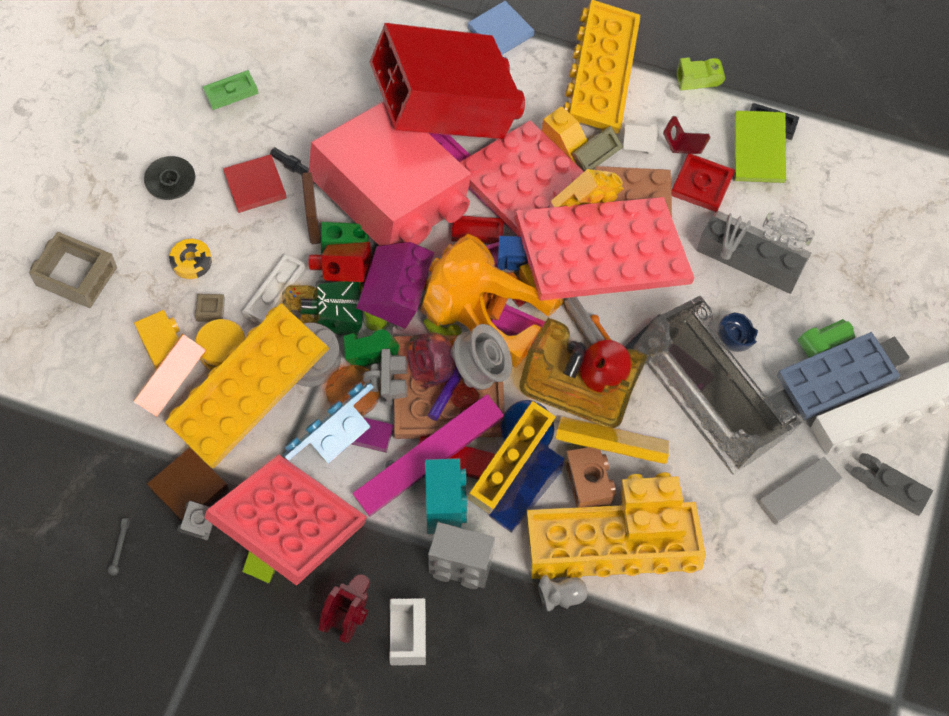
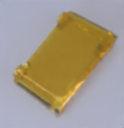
[519,317,649,428]

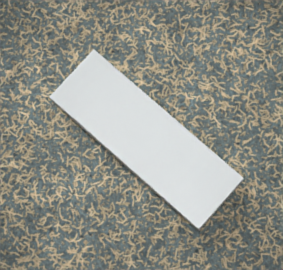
[242,253,308,325]

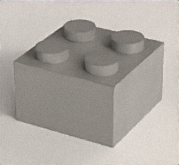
[428,522,495,589]

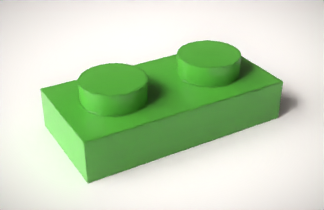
[203,70,259,110]

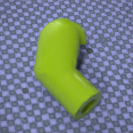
[423,318,462,336]

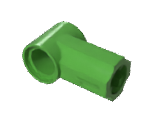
[797,319,856,358]

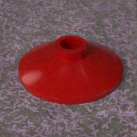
[580,340,631,393]

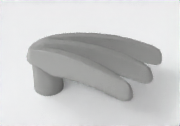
[721,213,751,260]

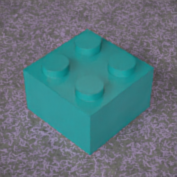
[425,459,467,534]

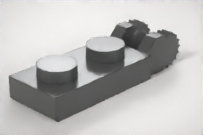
[851,453,934,516]

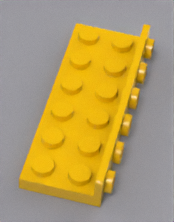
[563,0,640,134]
[165,303,329,469]
[527,502,706,580]

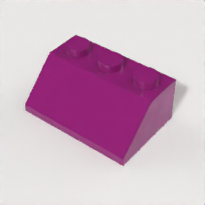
[356,242,434,329]

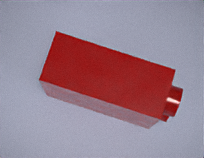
[369,23,525,139]

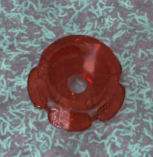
[452,383,479,410]

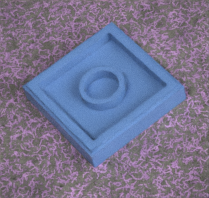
[468,1,534,55]

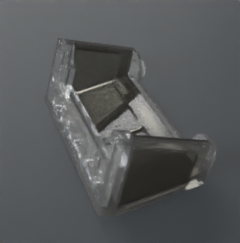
[634,296,803,475]

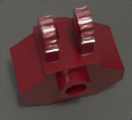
[318,574,370,643]

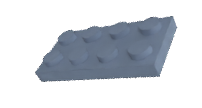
[777,332,900,420]

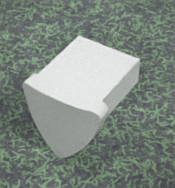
[623,123,659,154]

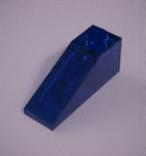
[489,443,564,533]

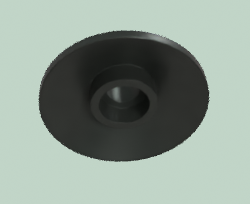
[144,156,196,200]

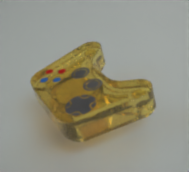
[282,285,315,324]

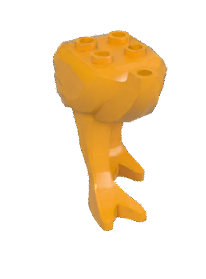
[420,234,564,368]

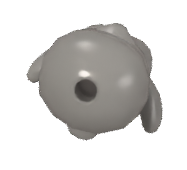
[538,575,588,612]

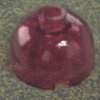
[407,332,456,388]

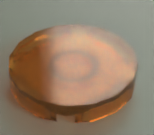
[325,365,380,416]

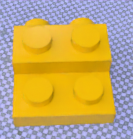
[551,169,624,207]
[620,472,687,540]

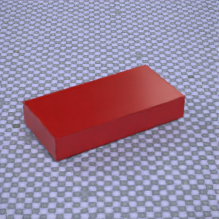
[451,216,504,244]

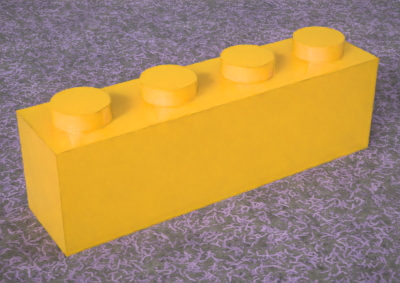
[467,401,556,514]

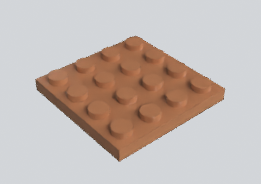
[394,335,506,439]

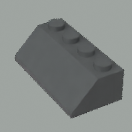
[697,211,812,294]

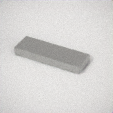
[758,457,842,525]

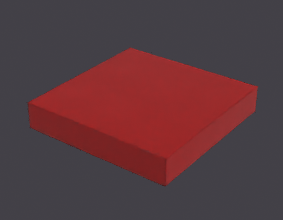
[223,154,287,213]
[671,154,735,212]

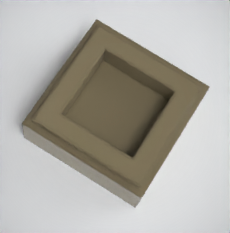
[195,294,225,322]

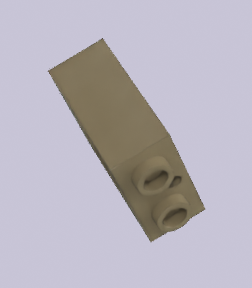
[29,231,117,309]

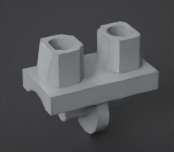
[363,349,407,406]

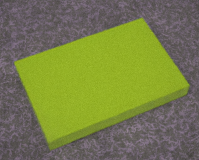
[734,111,786,183]

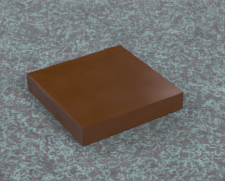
[302,172,320,245]
[147,447,228,521]

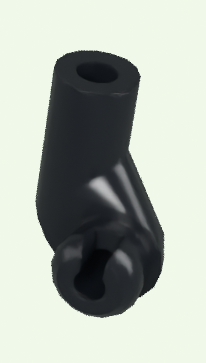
[563,341,586,379]

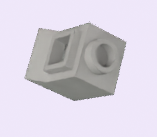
[177,501,213,541]

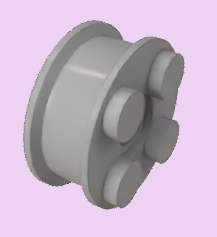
[296,323,341,387]
[451,324,512,390]

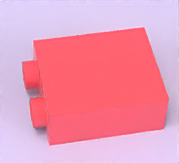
[309,101,471,246]

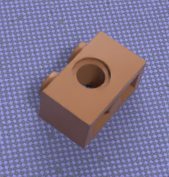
[565,447,616,508]

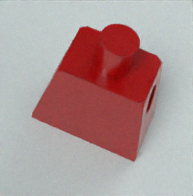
[309,242,372,282]

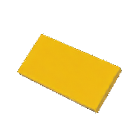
[555,416,669,464]

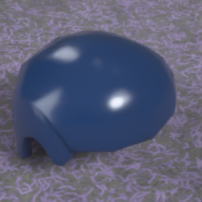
[717,312,758,352]

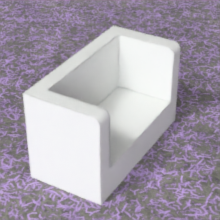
[389,599,426,665]

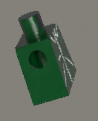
[299,281,362,336]

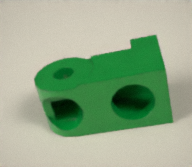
[321,222,369,254]
[344,329,400,369]

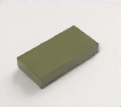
[571,126,623,171]

